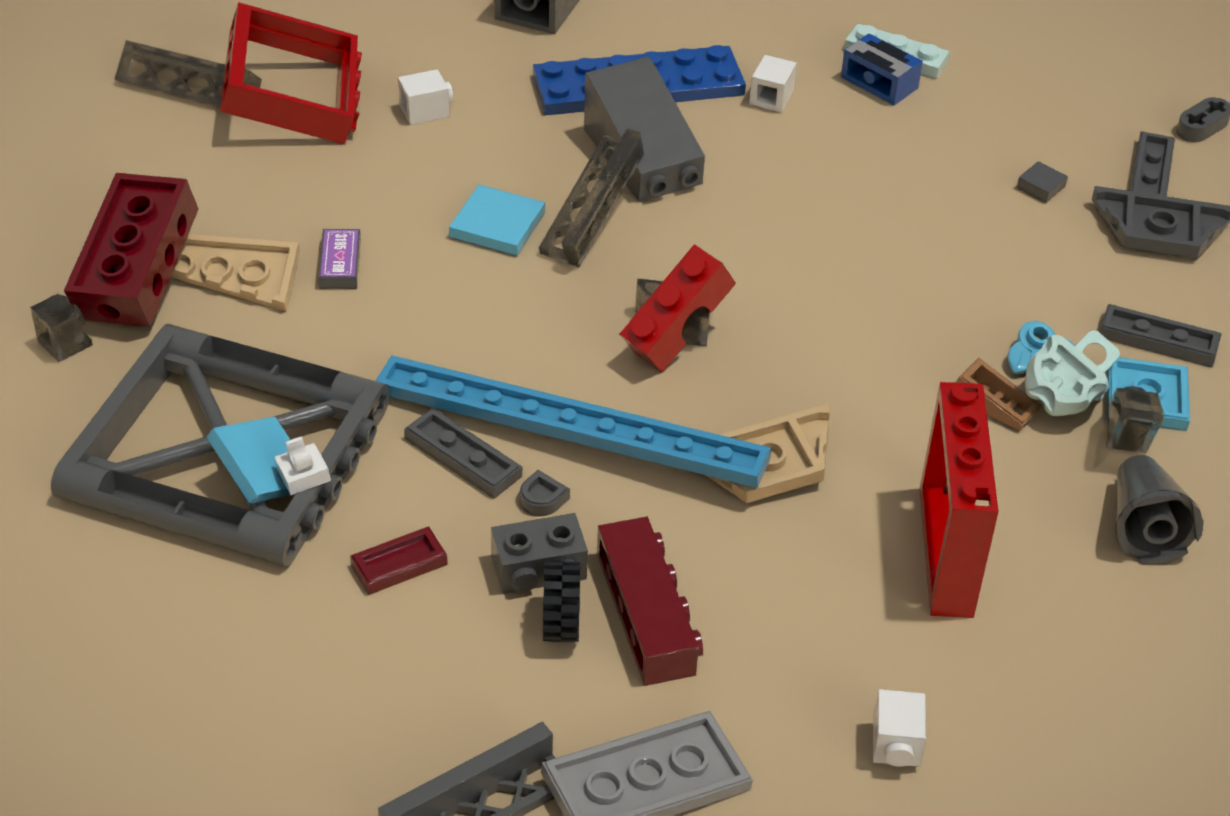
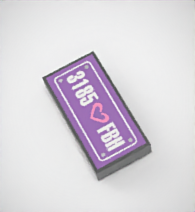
[318,229,361,288]

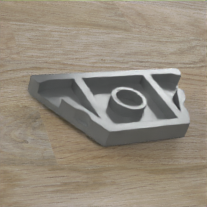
[1092,186,1230,258]

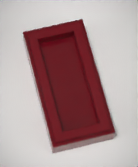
[350,526,448,595]

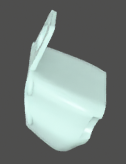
[1025,330,1120,416]

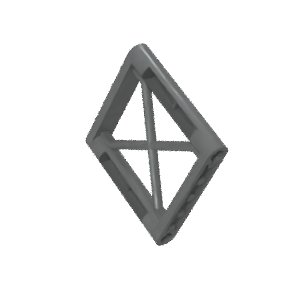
[51,324,390,566]

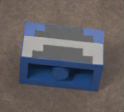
[841,33,923,105]

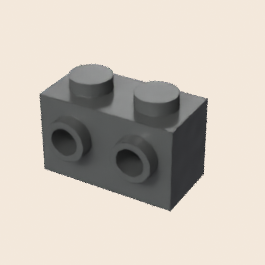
[491,513,588,594]

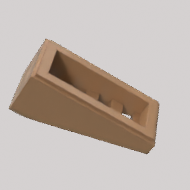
[956,357,1042,431]

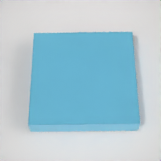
[449,184,545,256]
[1106,358,1190,431]
[206,417,290,504]

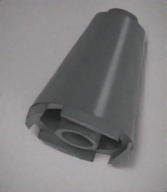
[1116,455,1204,565]

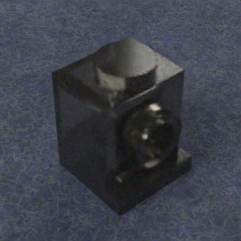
[30,294,93,362]

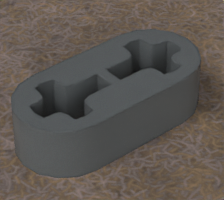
[1176,97,1230,142]

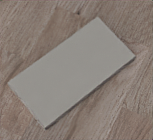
[541,711,753,816]

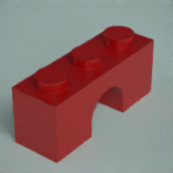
[619,244,736,373]

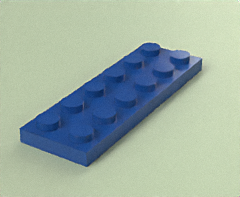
[533,45,746,116]

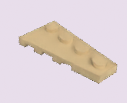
[171,234,301,311]

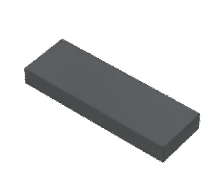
[1130,131,1175,196]
[1099,304,1222,367]
[404,408,522,499]

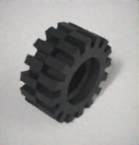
[543,561,581,642]

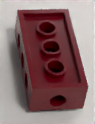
[64,173,199,327]

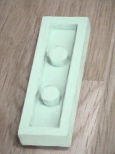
[844,23,950,79]

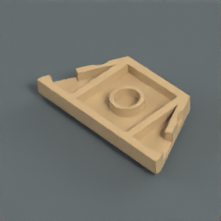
[705,404,830,503]

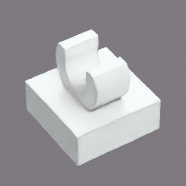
[274,436,331,495]

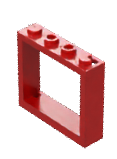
[220,2,362,144]
[919,382,999,618]

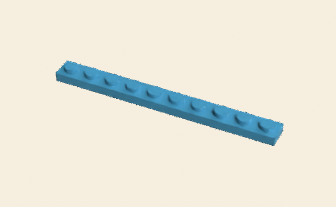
[375,355,771,488]

